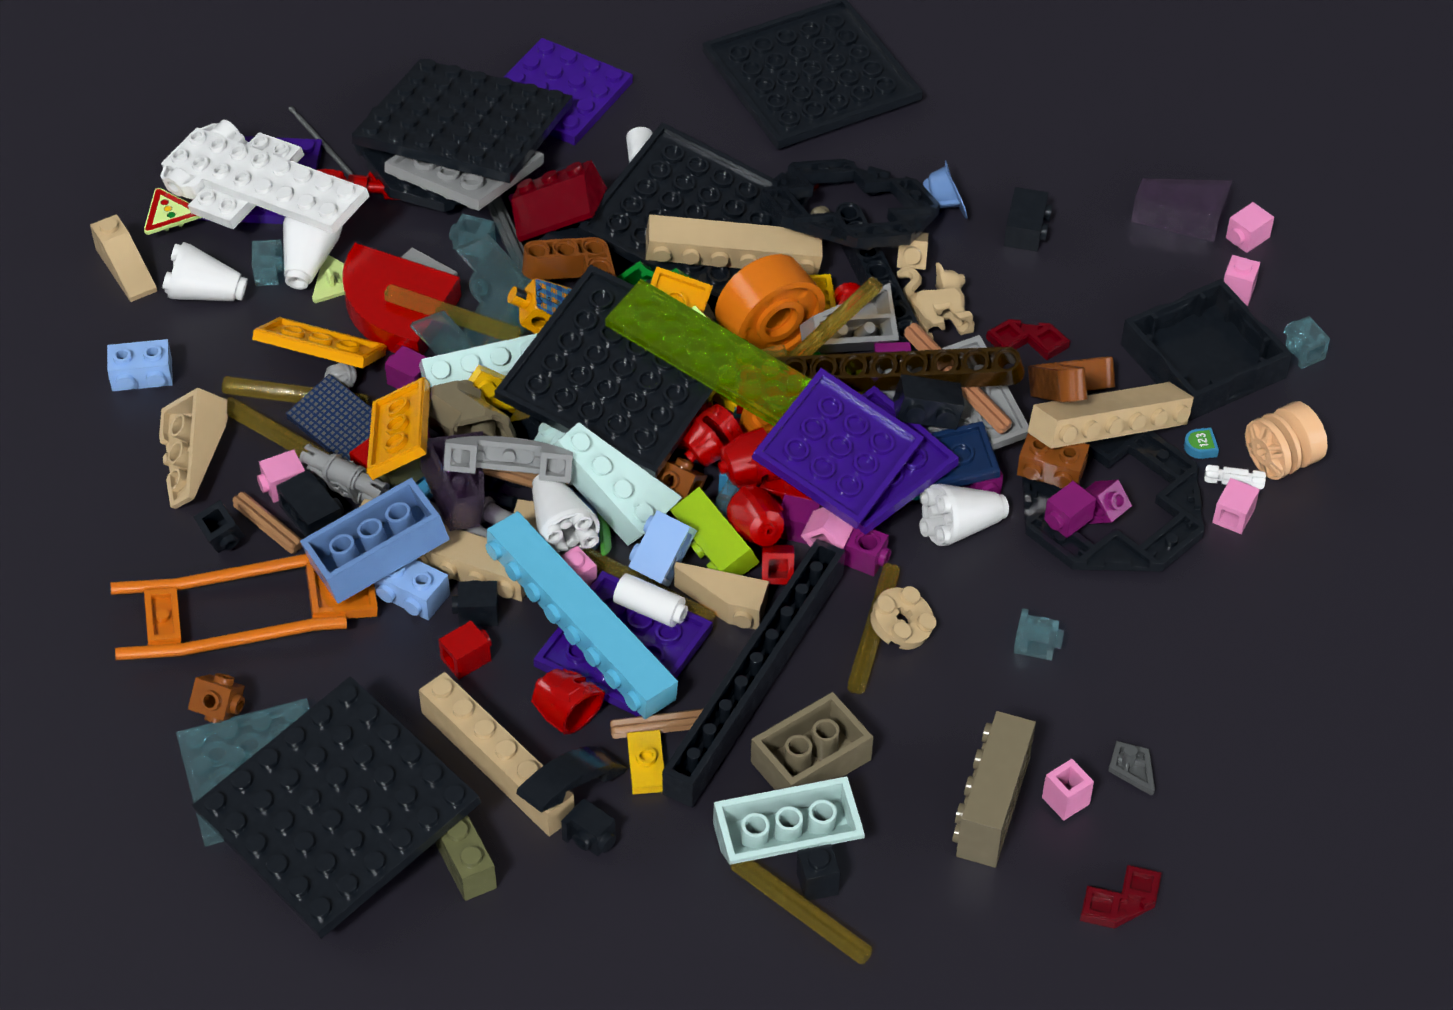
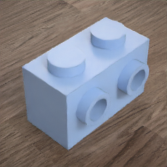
[107,339,173,391]
[628,510,697,587]
[374,559,450,621]

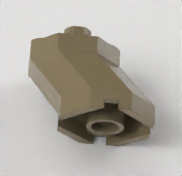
[428,380,517,439]

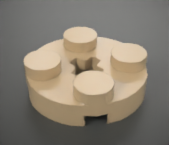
[870,586,936,650]

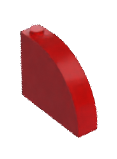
[342,243,461,355]

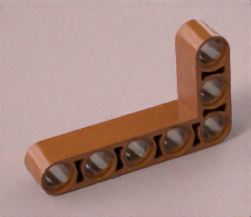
[522,237,616,280]
[1028,356,1116,402]

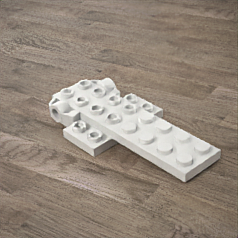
[160,120,370,234]

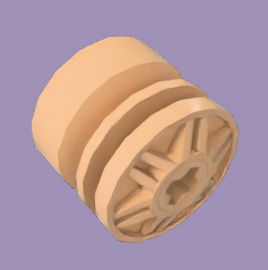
[1245,401,1328,480]

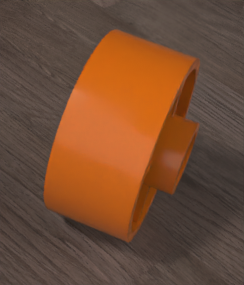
[715,254,825,361]

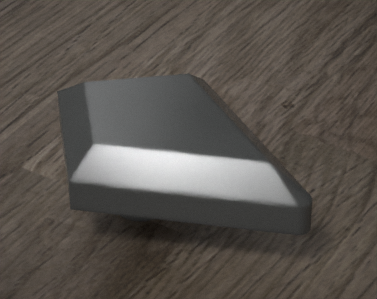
[1109,741,1155,795]

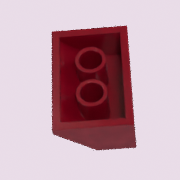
[511,160,607,242]

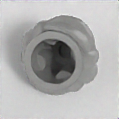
[324,363,357,390]

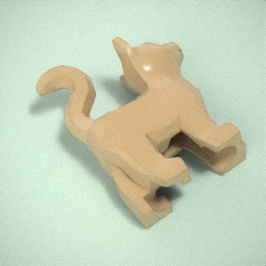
[896,262,974,339]

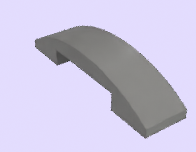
[443,436,573,483]

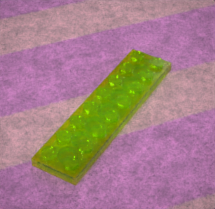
[605,279,812,426]

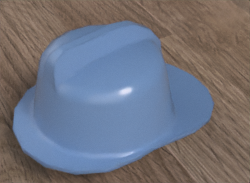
[923,160,968,219]

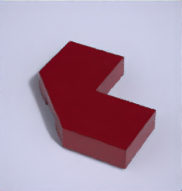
[986,319,1070,360]
[1080,865,1161,929]

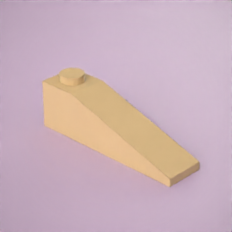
[159,388,228,509]

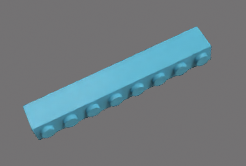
[485,511,678,719]

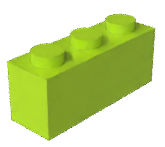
[670,487,760,576]

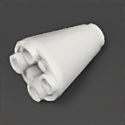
[283,216,342,290]
[162,242,248,301]
[532,475,600,556]
[919,484,1009,546]

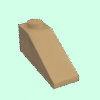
[90,214,157,302]
[674,562,769,630]

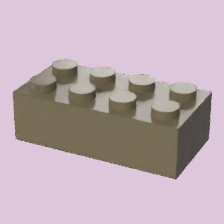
[952,711,1036,868]

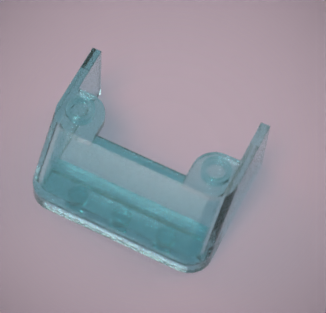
[410,235,531,355]

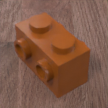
[1017,433,1090,488]

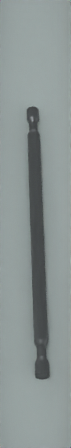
[288,106,353,175]

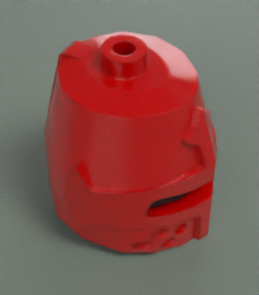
[683,404,743,466]
[718,427,780,488]
[727,486,784,547]
[531,668,605,735]

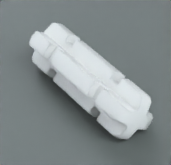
[1204,464,1266,489]

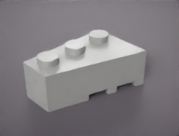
[799,283,899,354]

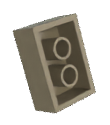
[751,692,873,790]

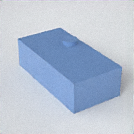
[300,477,450,604]

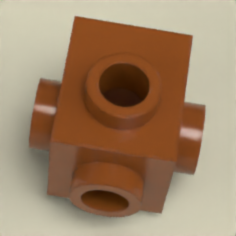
[656,457,707,504]
[188,673,245,724]

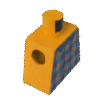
[507,278,571,333]

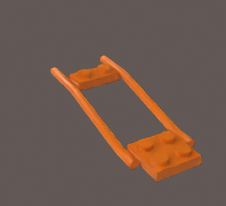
[110,554,378,661]

